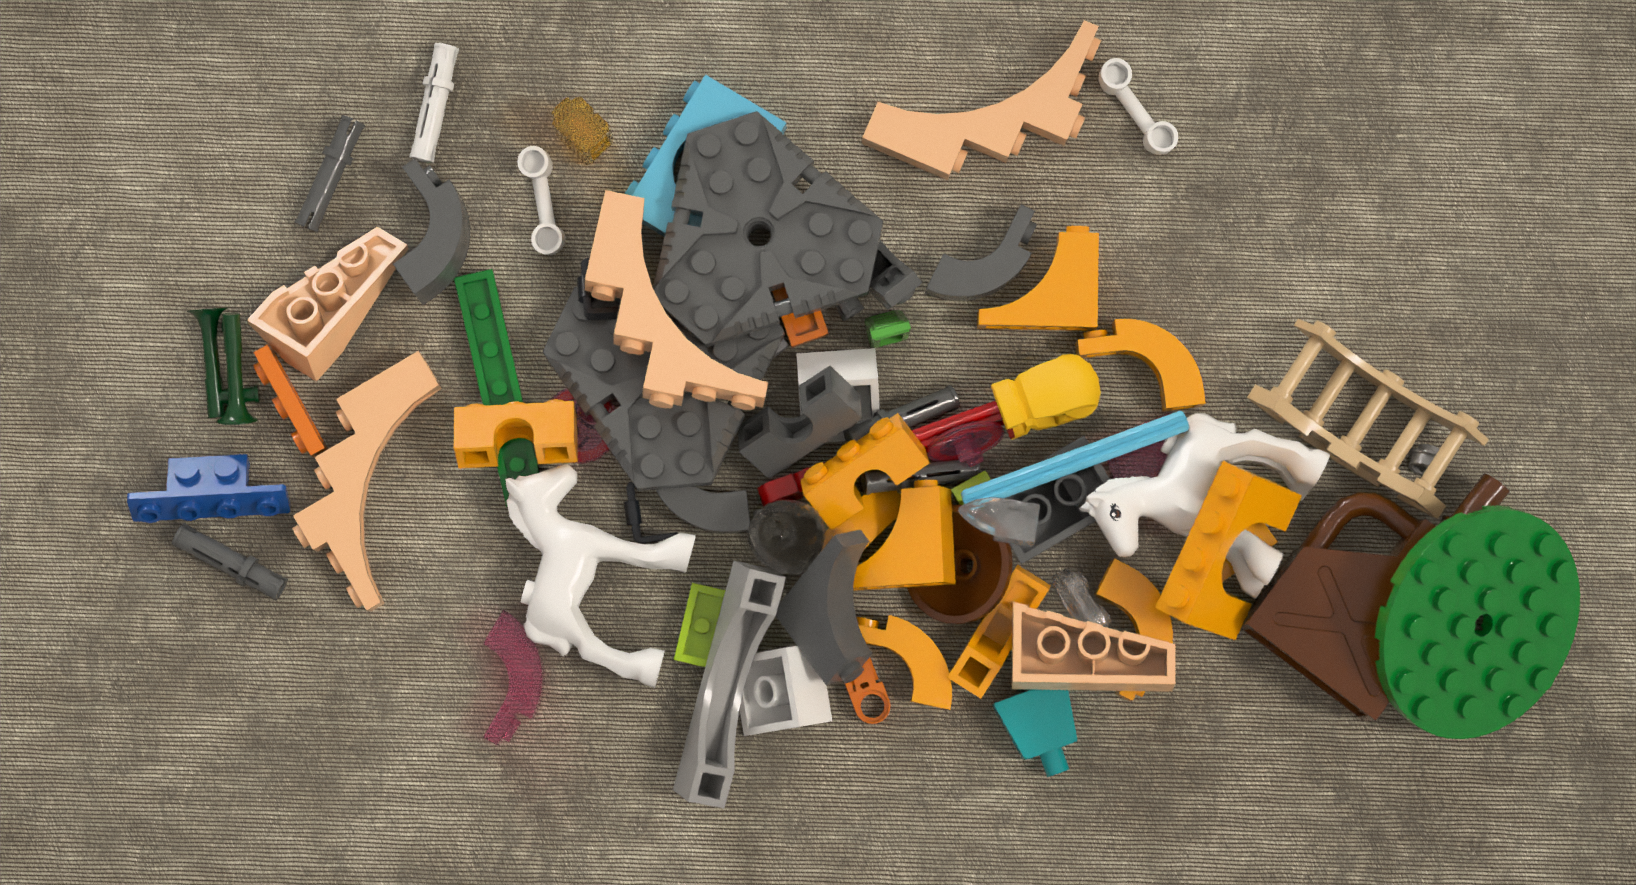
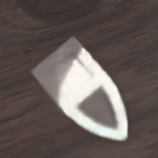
[958,497,1040,547]

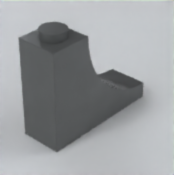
[776,529,873,685]

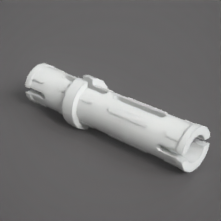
[409,43,459,163]

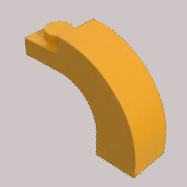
[1075,319,1206,412]
[1094,558,1173,701]

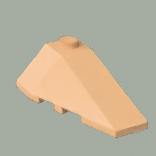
[247,227,409,382]

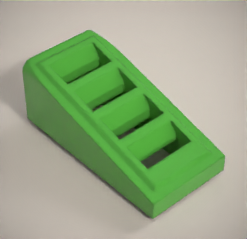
[864,310,911,348]

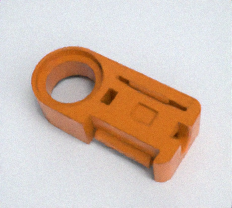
[844,645,890,724]

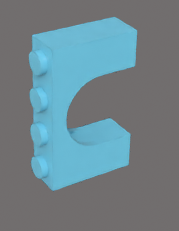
[625,74,786,237]

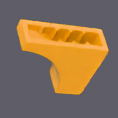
[977,226,1099,331]
[853,480,956,591]

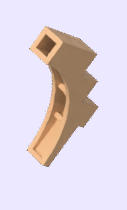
[862,20,1101,180]
[585,190,768,410]
[293,351,442,612]

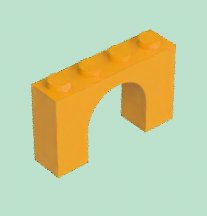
[1155,461,1302,640]

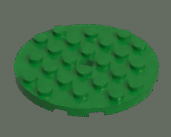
[1375,505,1580,739]

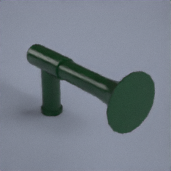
[186,308,260,418]
[216,312,258,425]

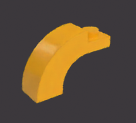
[947,564,1051,699]
[856,615,952,710]

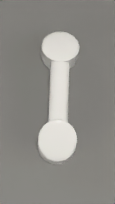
[1098,58,1178,155]
[517,146,566,255]

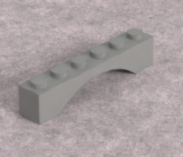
[673,561,786,809]

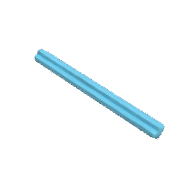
[961,411,1189,511]

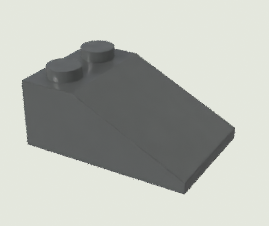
[986,436,1110,564]

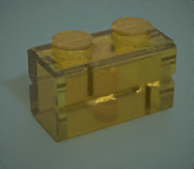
[551,96,614,165]

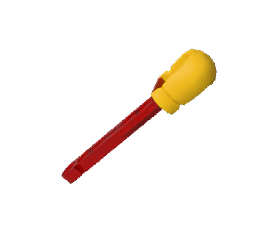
[757,354,1101,508]

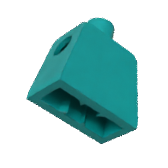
[992,690,1077,777]

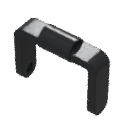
[577,258,620,320]
[623,481,678,544]

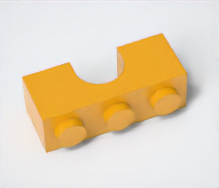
[454,399,578,469]
[801,413,929,530]

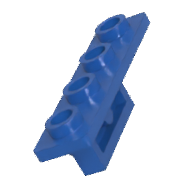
[127,454,291,523]

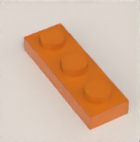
[253,345,328,458]

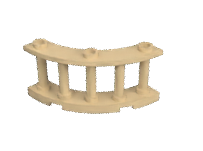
[1247,319,1489,519]

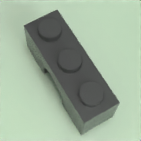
[738,366,862,478]

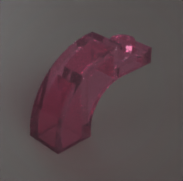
[483,610,545,745]

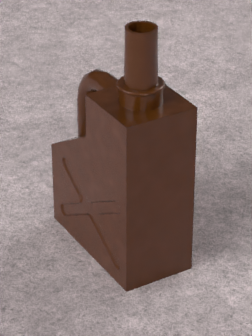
[1241,473,1509,721]

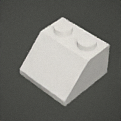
[796,348,880,442]
[740,646,832,736]

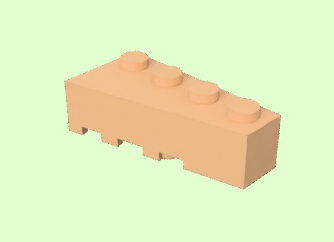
[1012,602,1175,692]

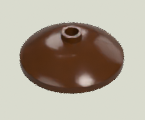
[907,505,1013,624]

